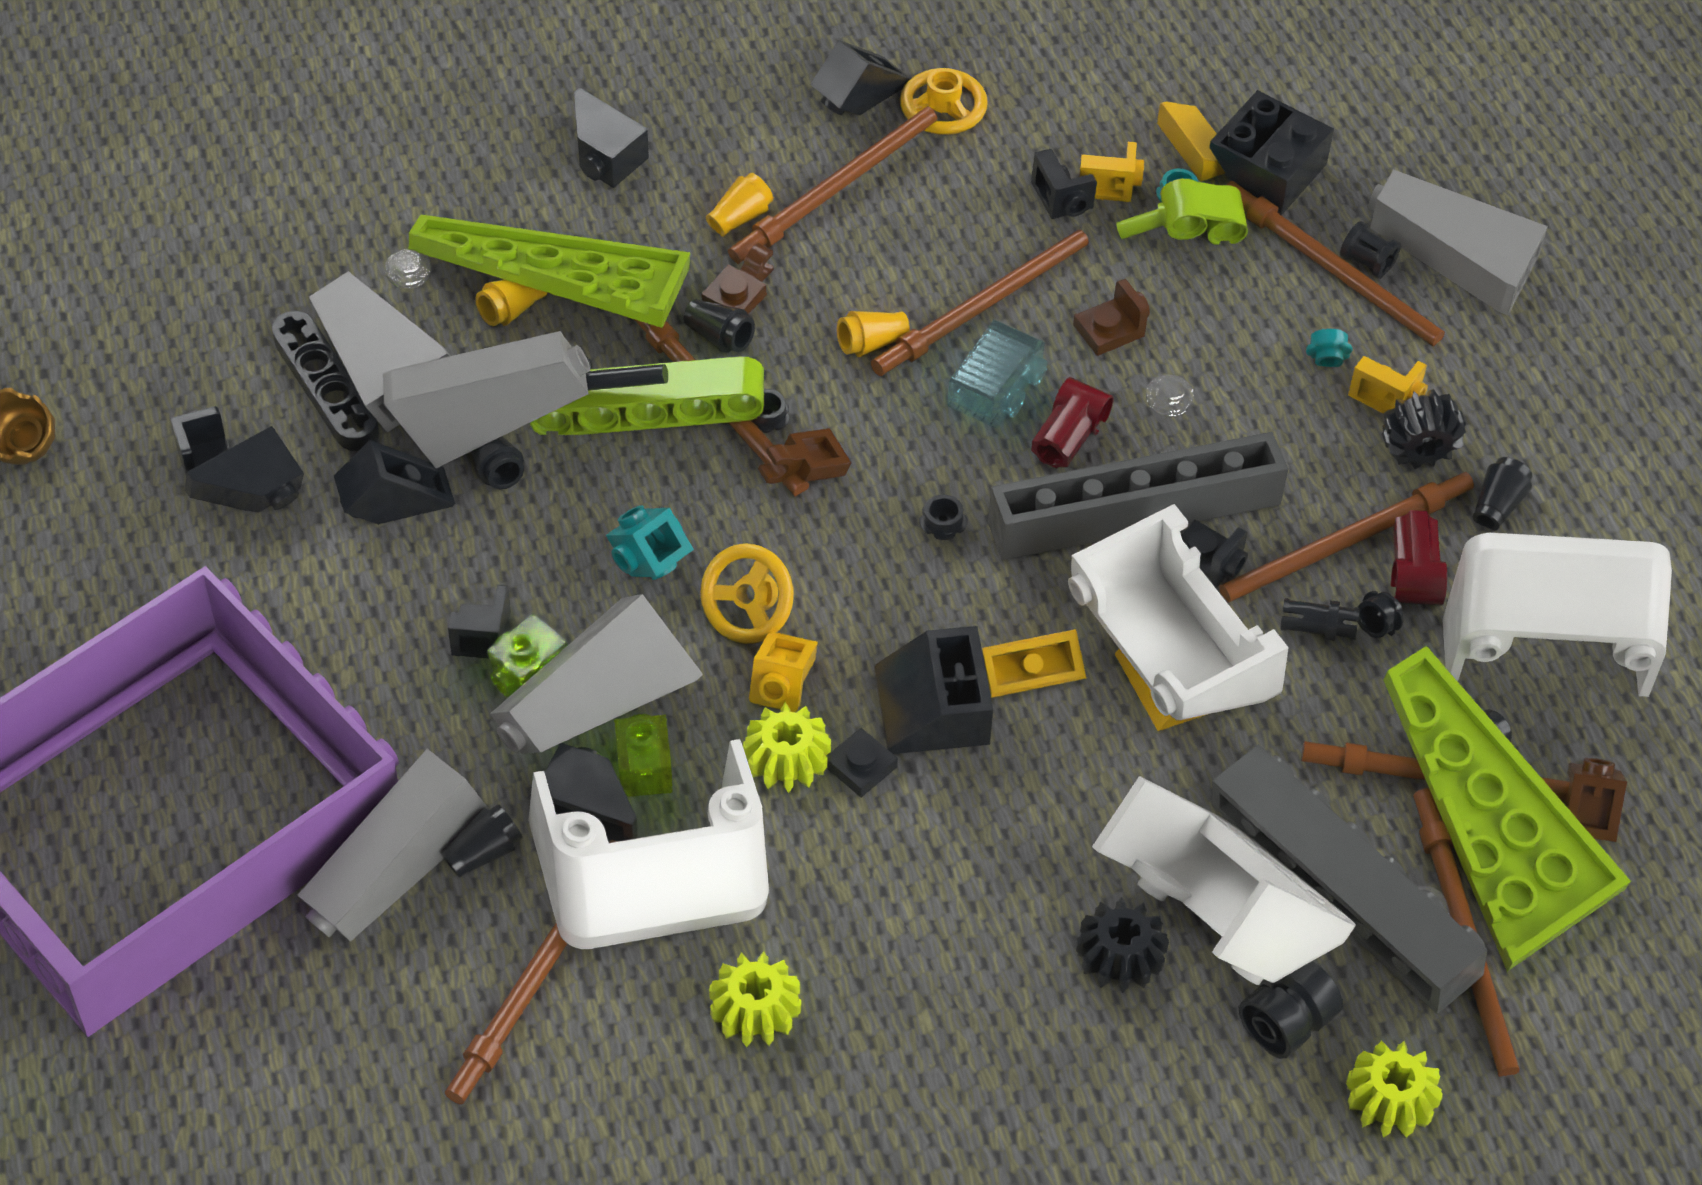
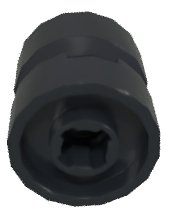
[1238,961,1343,1059]

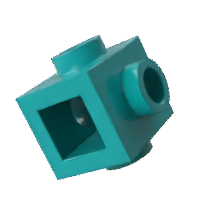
[606,505,694,580]

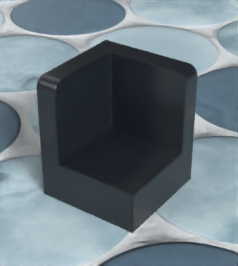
[170,406,230,475]
[448,585,511,660]

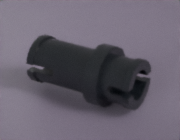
[1280,598,1360,641]

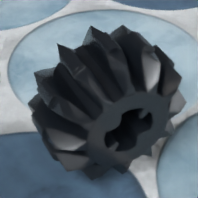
[1382,389,1466,469]
[1076,897,1169,993]

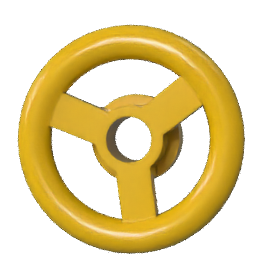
[900,68,988,135]
[700,543,794,644]

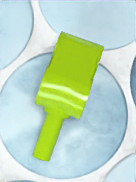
[1116,178,1248,245]

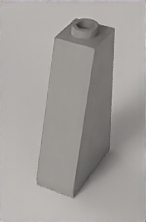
[1368,170,1548,315]
[309,271,450,432]
[382,331,590,468]
[490,594,703,754]
[298,748,490,942]

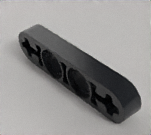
[272,311,379,451]

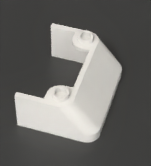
[1442,533,1672,697]
[528,739,769,949]
[1092,776,1356,985]

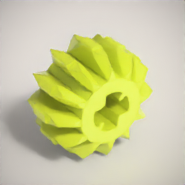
[743,702,831,793]
[709,951,801,1048]
[1346,1040,1443,1138]

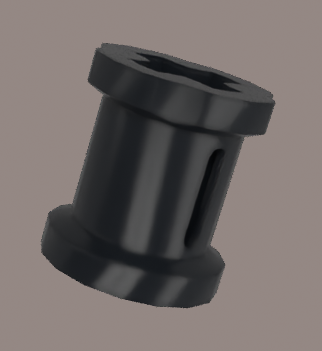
[1340,221,1401,279]

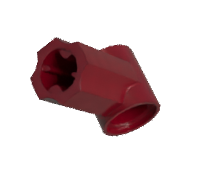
[1031,377,1114,469]
[1390,510,1447,606]

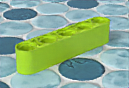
[530,356,764,435]

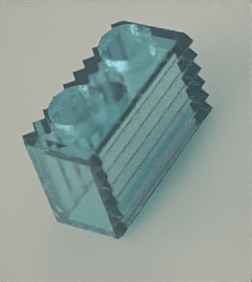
[948,319,1048,429]

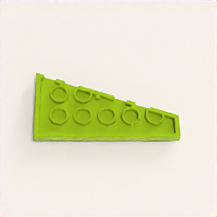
[408,215,690,328]
[1383,646,1631,972]

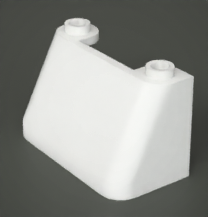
[1068,504,1289,720]

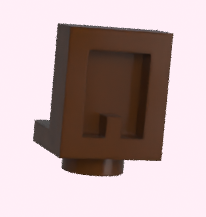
[1073,279,1150,356]
[1566,758,1627,842]

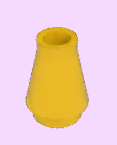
[706,173,774,237]
[476,279,547,326]
[837,311,910,357]

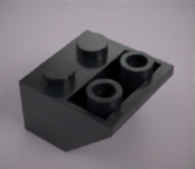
[1209,90,1334,215]
[874,626,993,754]

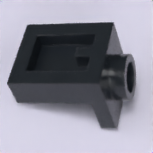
[1031,149,1097,219]
[1181,520,1248,588]

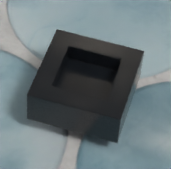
[826,728,898,798]

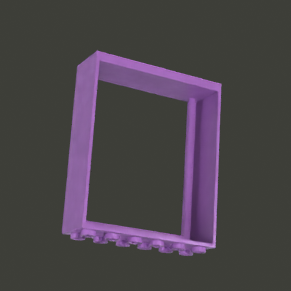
[0,566,399,1037]

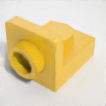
[1079,141,1144,202]
[1348,356,1428,414]
[749,633,818,712]

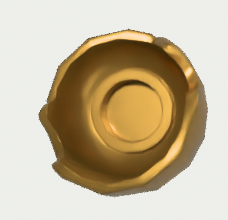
[0,388,55,465]

